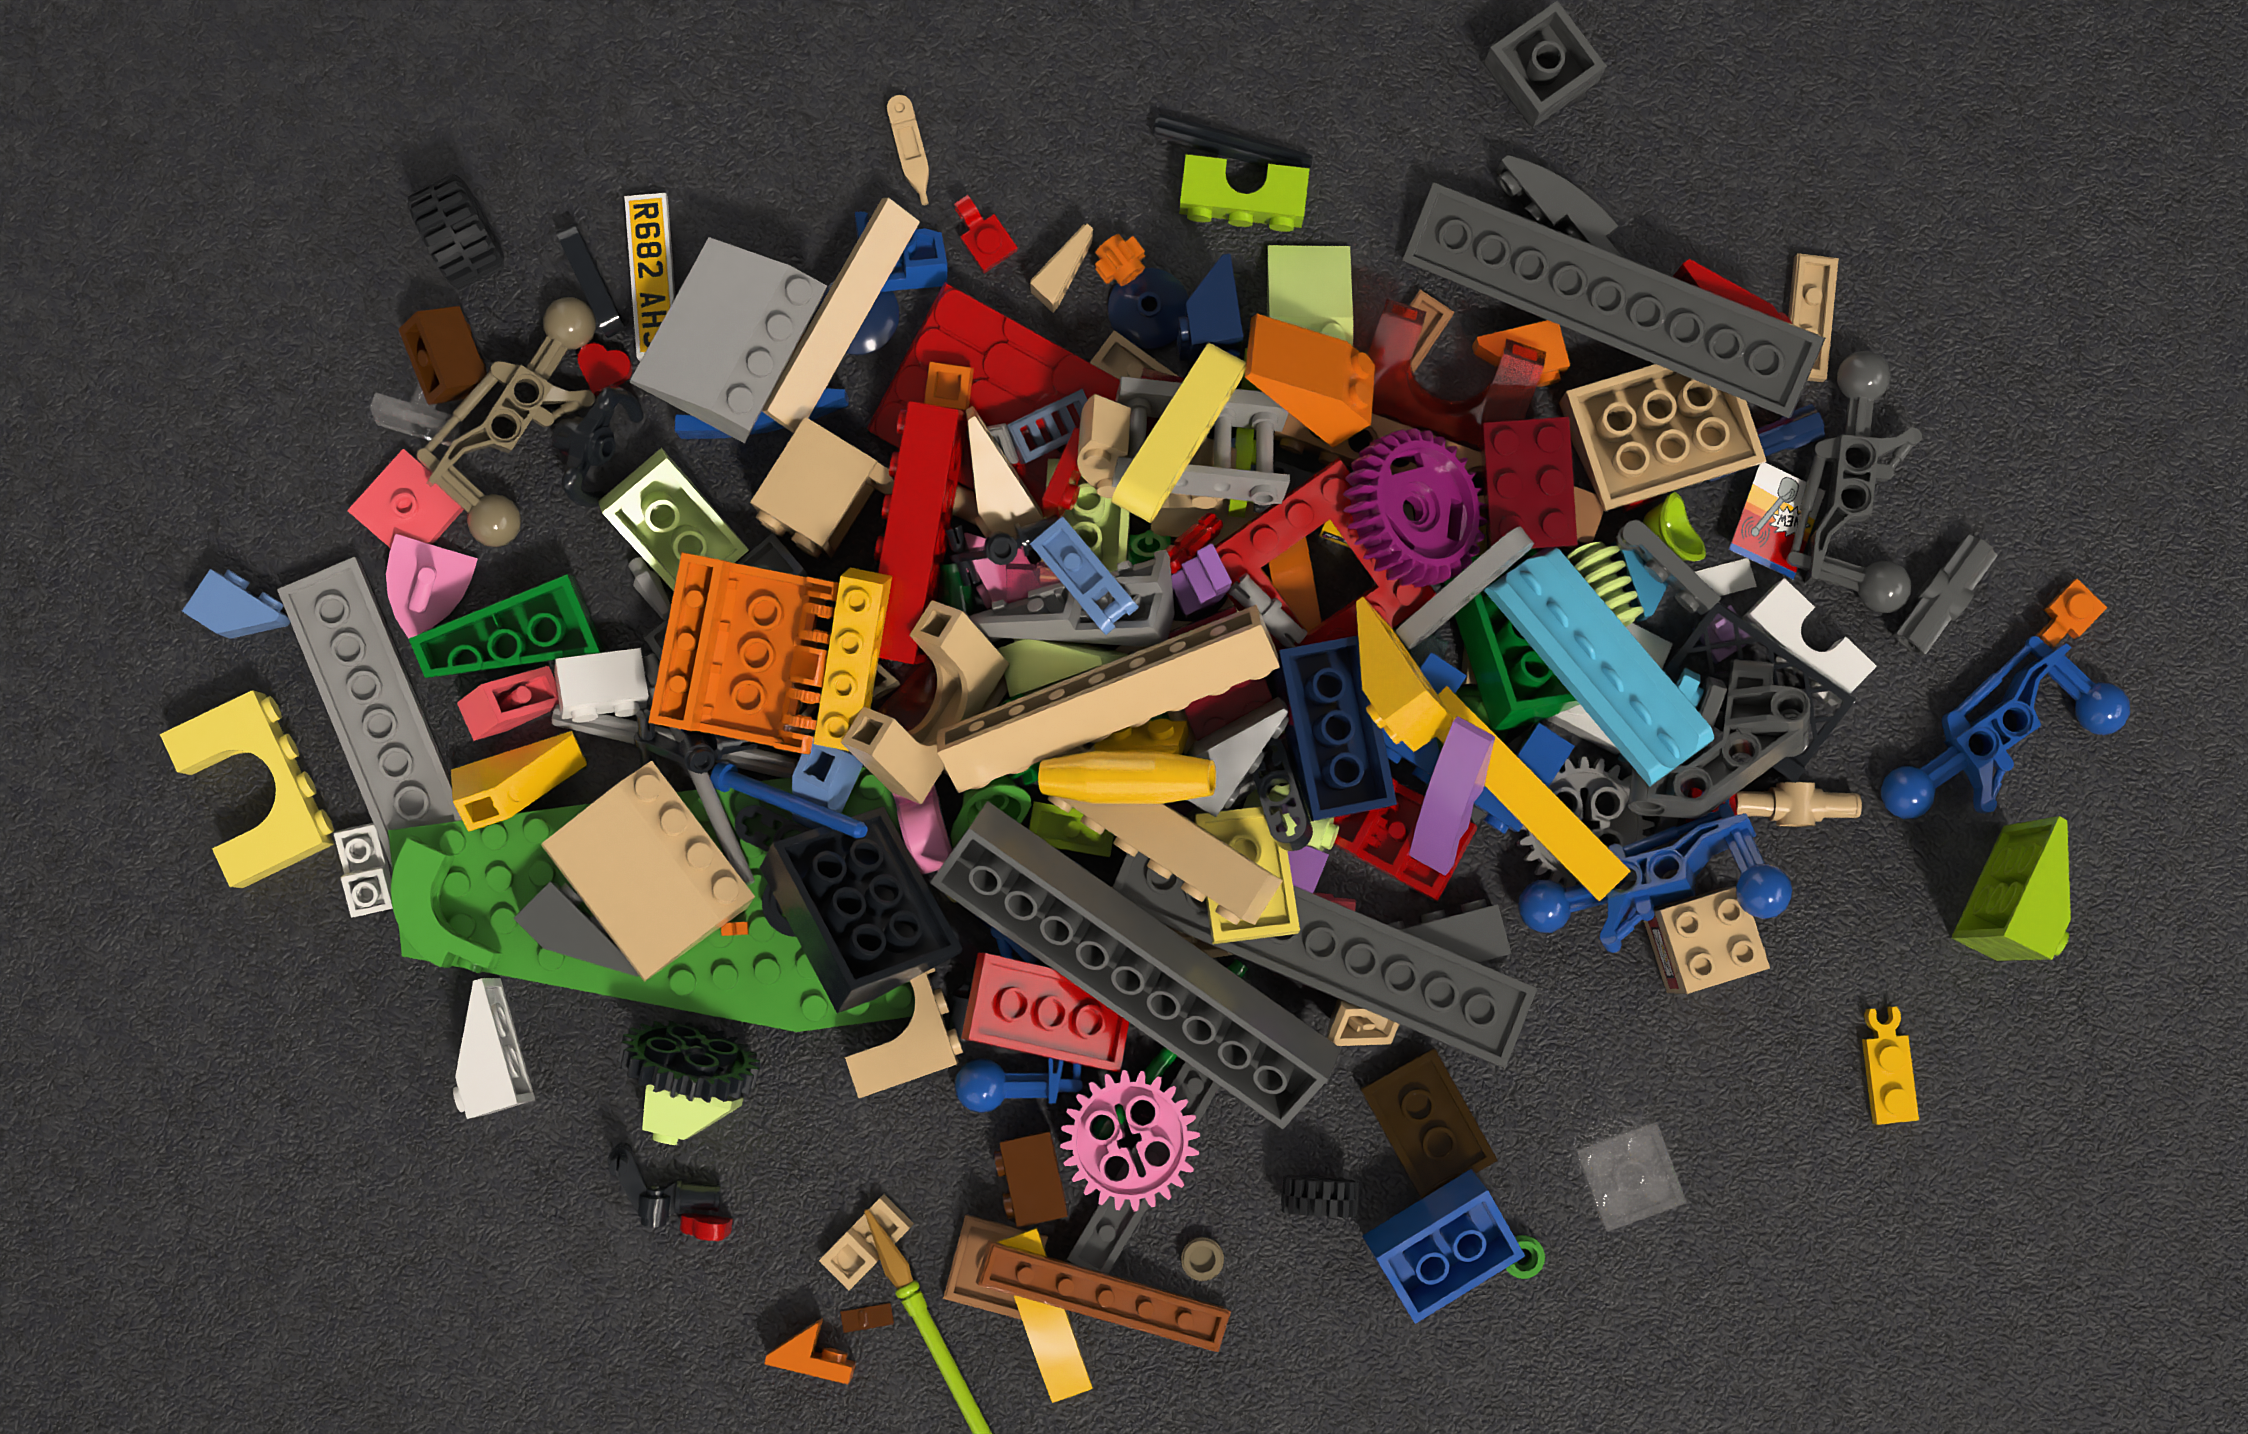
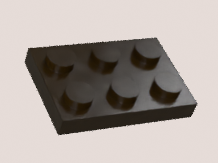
[1360,1048,1498,1199]

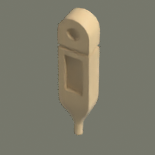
[887,95,929,205]

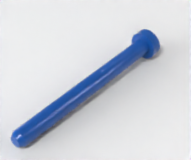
[710,761,868,838]

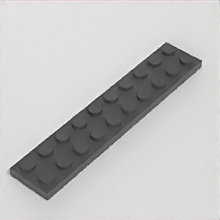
[1402,182,1826,418]
[1113,851,1538,1068]

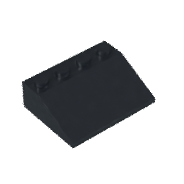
[760,806,963,1013]

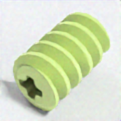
[1566,542,1644,627]

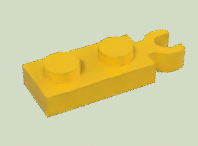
[1862,1006,1919,1125]

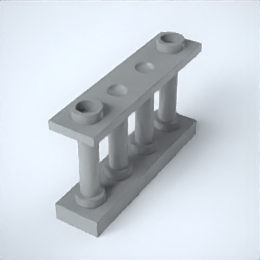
[1112,376,1290,505]

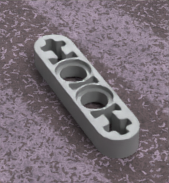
[1395,526,1534,649]

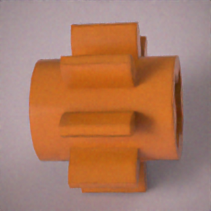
[1095,234,1145,286]

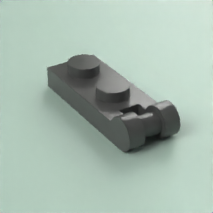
[1615,520,1721,615]

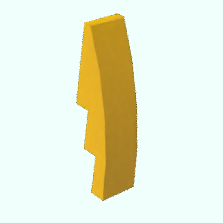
[996,1227,1093,1403]

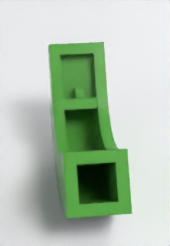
[391,838,503,974]

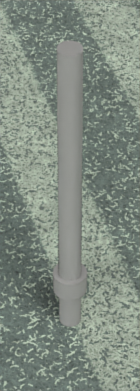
[642,654,755,886]

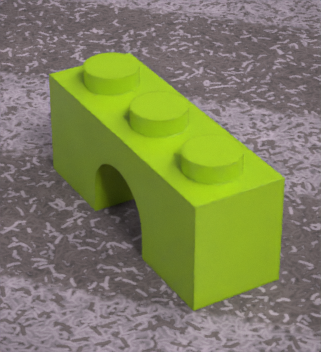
[1179,154,1310,232]

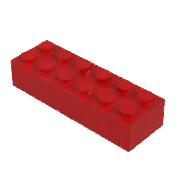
[874,401,967,664]

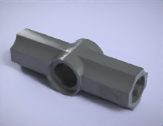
[1893,534,1998,656]

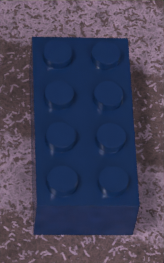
[1273,636,1397,822]

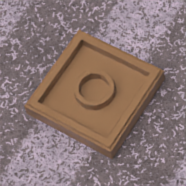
[943,1214,1048,1320]

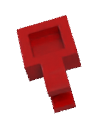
[954,195,1018,273]

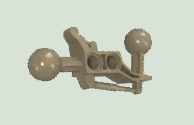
[417,297,596,547]

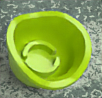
[1643,492,1706,562]

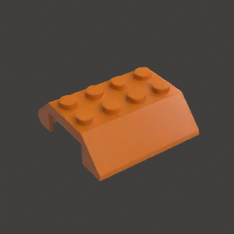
[648,552,839,755]

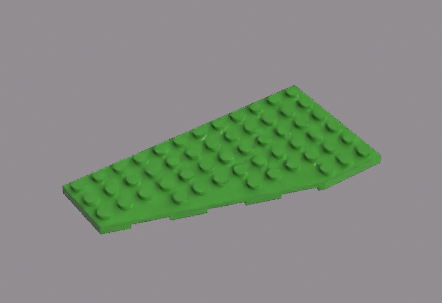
[388,767,915,1032]

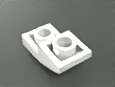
[334,823,393,918]

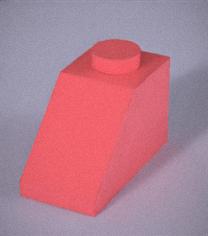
[457,666,559,741]

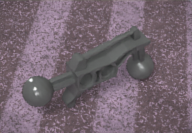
[1786,351,1922,613]

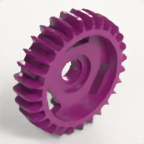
[1343,428,1487,588]

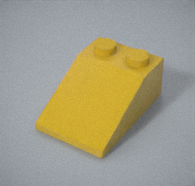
[1356,597,1454,752]

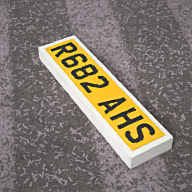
[624,193,676,361]

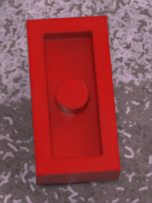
[1042,427,1081,519]

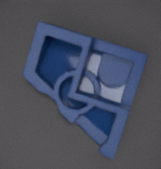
[855,211,947,292]

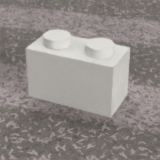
[554,648,649,723]

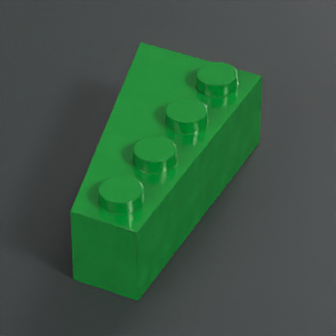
[409,574,606,678]

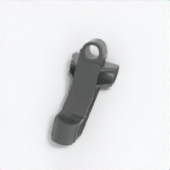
[1628,659,1811,819]

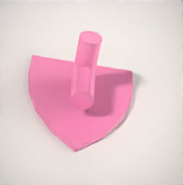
[386,534,478,639]

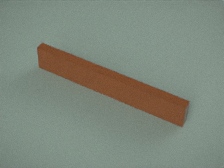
[976,1240,1231,1352]

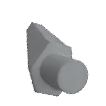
[628,557,671,620]

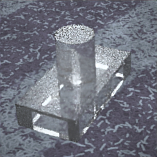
[370,381,462,446]

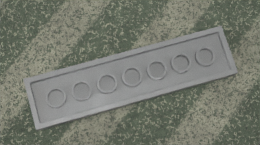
[277,557,462,867]

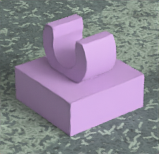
[1693,605,1751,664]

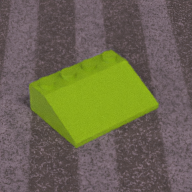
[1951,816,2071,961]

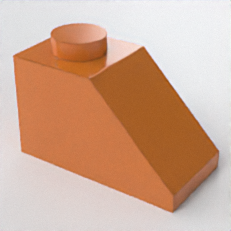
[1472,320,1570,387]

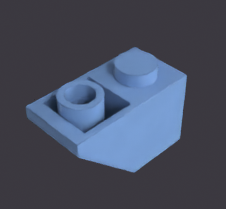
[182,569,290,639]
[792,738,863,830]

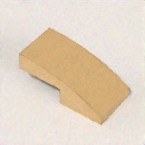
[819,1194,914,1290]

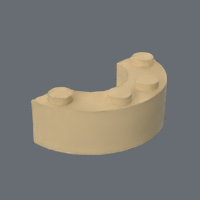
[1077,394,1237,509]

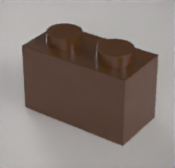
[398,306,487,405]
[994,1129,1068,1228]

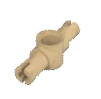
[1735,782,1862,827]

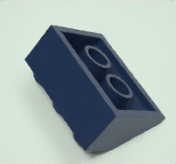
[1176,254,1243,372]

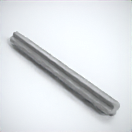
[552,704,798,778]

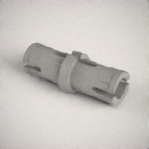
[1227,573,1307,649]

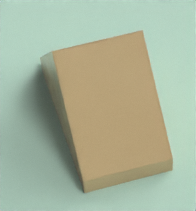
[1327,999,1399,1046]

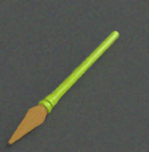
[864,1209,992,1434]

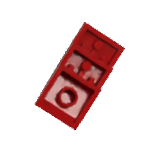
[1333,778,1477,901]

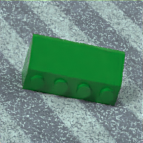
[1444,548,1580,731]

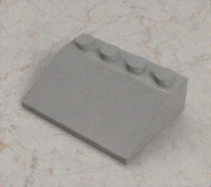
[630,237,827,443]

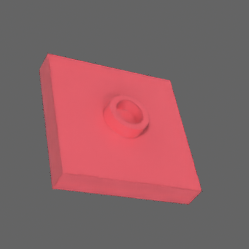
[347,449,464,549]

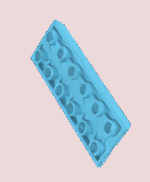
[1484,547,1715,787]

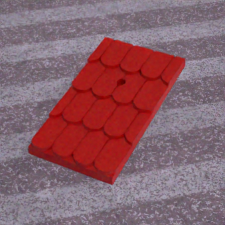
[867,282,1147,518]

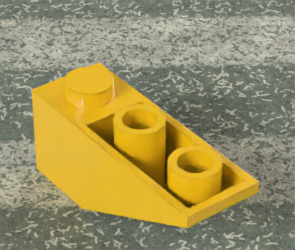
[451,731,587,832]

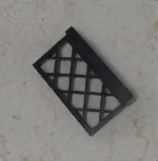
[1662,602,1856,783]

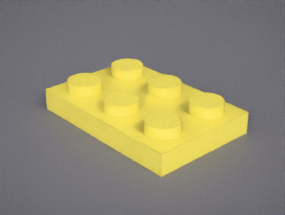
[1194,806,1300,944]

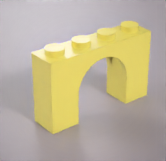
[160,690,334,888]

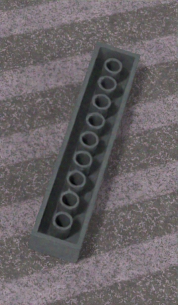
[930,801,1341,1129]

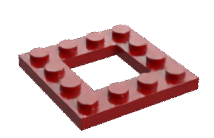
[1214,457,1437,652]

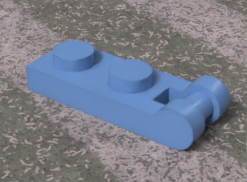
[1030,516,1139,635]

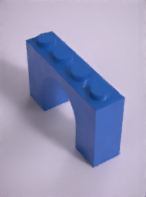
[1382,652,1575,834]

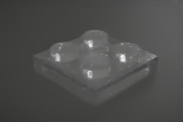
[1575,1121,1687,1232]

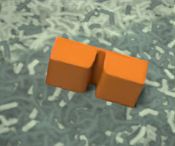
[721,922,749,936]

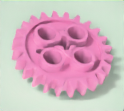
[1060,1070,1200,1211]

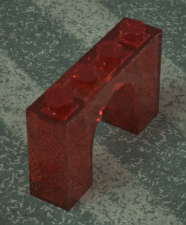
[1367,298,1546,450]

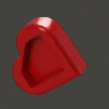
[577,343,633,396]
[680,1213,733,1241]

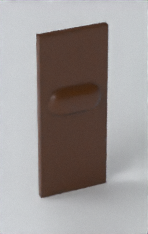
[840,1303,894,1333]

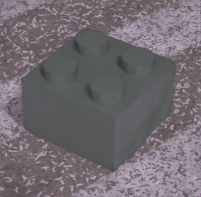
[1484,0,1607,128]

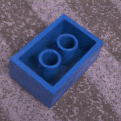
[1362,1169,1525,1324]

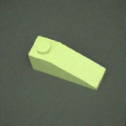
[998,638,1128,697]

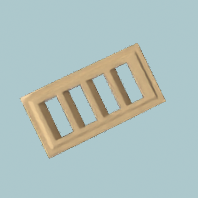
[1030,224,1093,313]

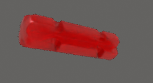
[1165,512,1223,574]

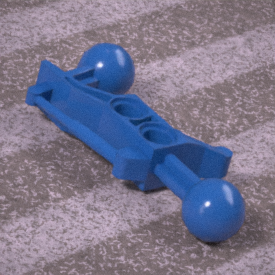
[1881,636,2130,819]
[1518,804,1792,953]
[954,859,1085,1113]

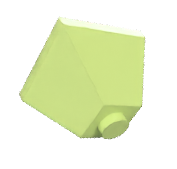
[642,1085,743,1145]

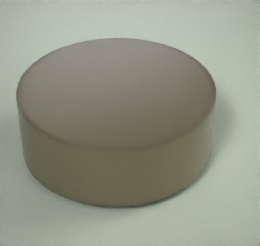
[1181,1236,1224,1281]

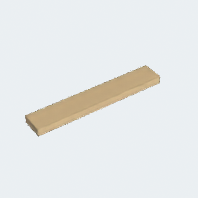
[762,198,920,433]

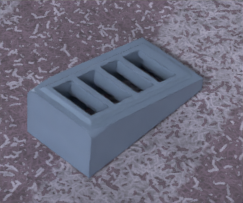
[1006,389,1088,465]

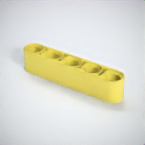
[1111,343,1246,523]

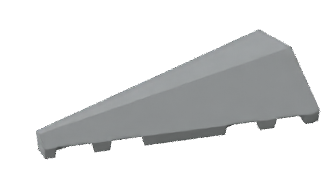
[963,550,1175,647]

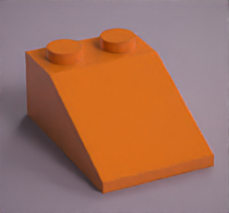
[1245,314,1375,448]

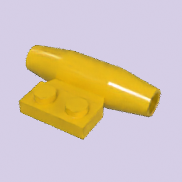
[1038,719,1216,804]

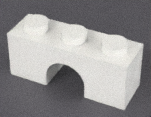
[1742,578,1876,706]

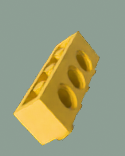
[813,568,892,751]

